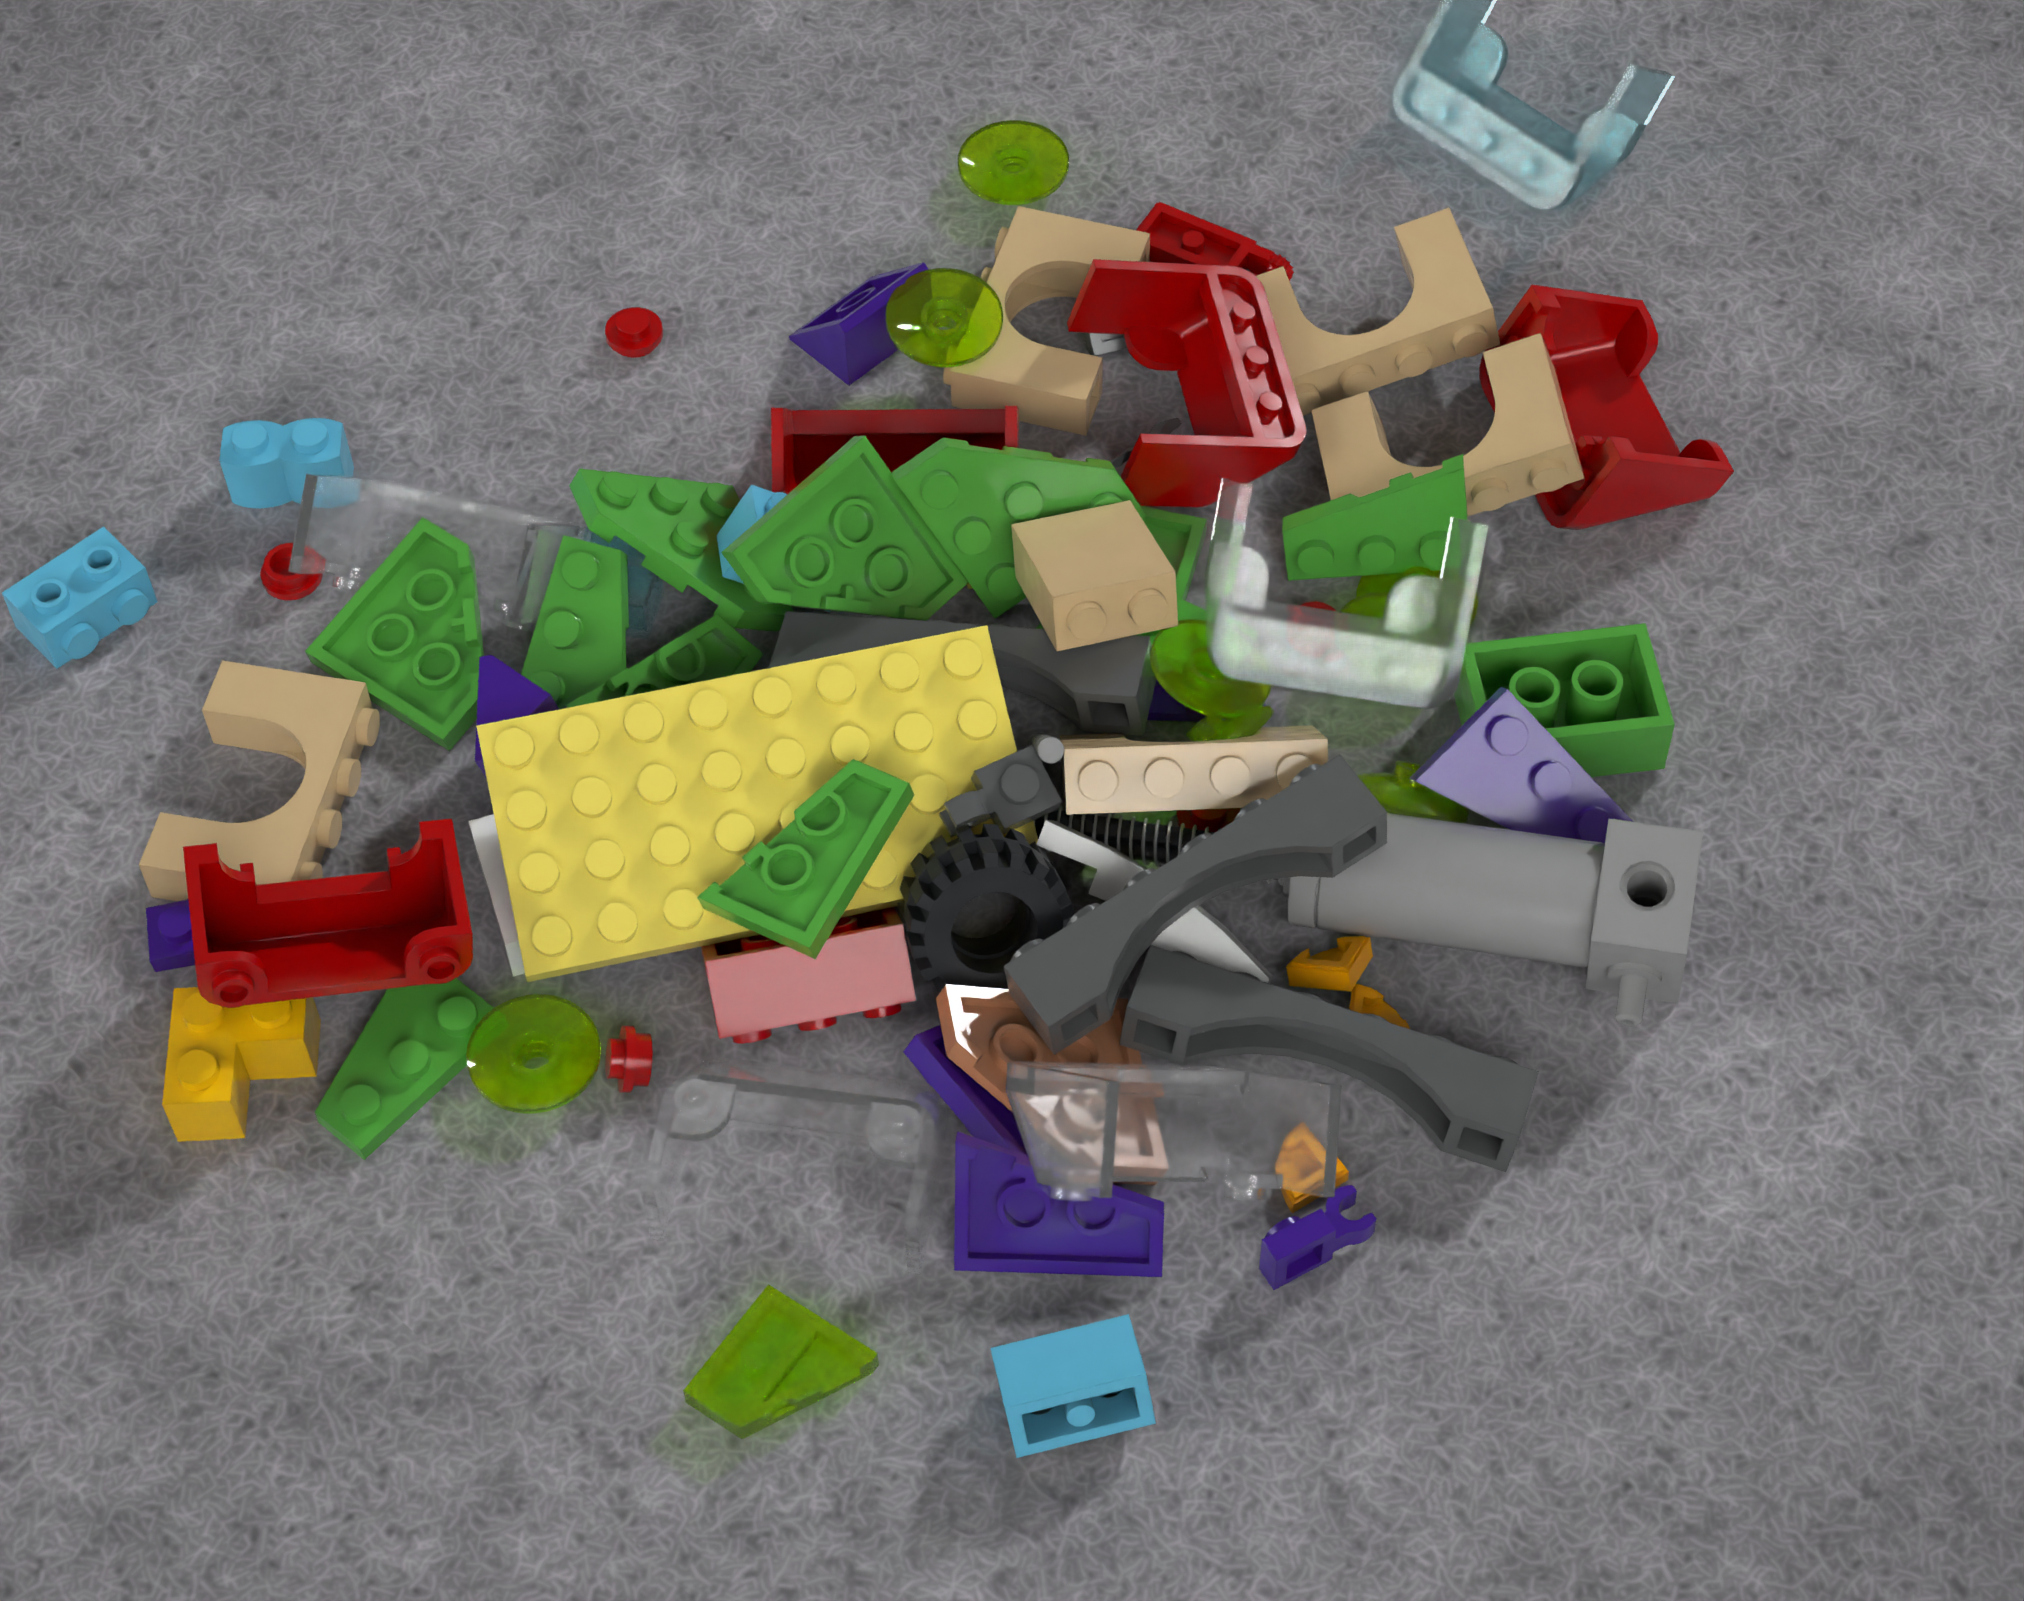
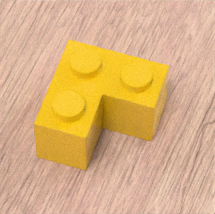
[162,987,321,1142]

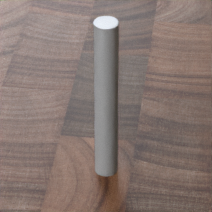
[1027,733,1064,763]

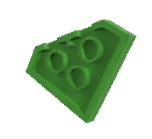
[721,435,968,621]
[891,438,1147,618]
[569,468,794,631]
[305,517,484,751]

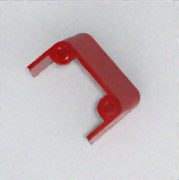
[1067,259,1307,507]
[771,406,1019,494]

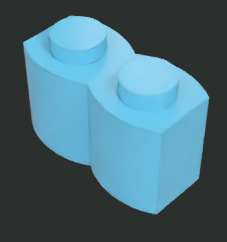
[219,418,354,508]

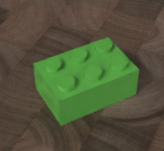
[1453,623,1675,777]

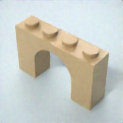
[943,206,1150,436]
[1256,208,1500,416]
[1311,333,1584,516]
[139,660,380,901]
[1060,725,1328,815]

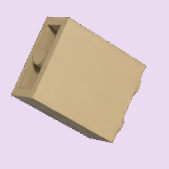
[1011,500,1178,651]

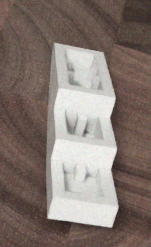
[1036,820,1273,984]

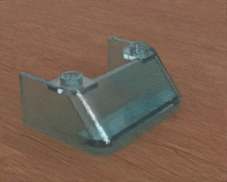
[1392,0,1674,211]

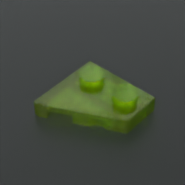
[683,1284,879,1439]

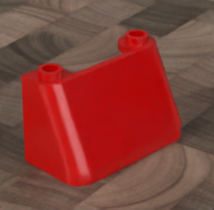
[1479,284,1734,530]
[183,818,473,1008]

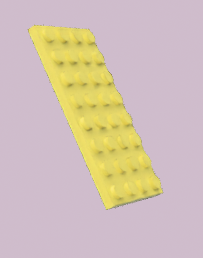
[476,625,1038,982]

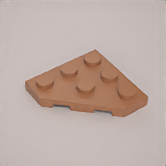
[936,984,1166,1185]

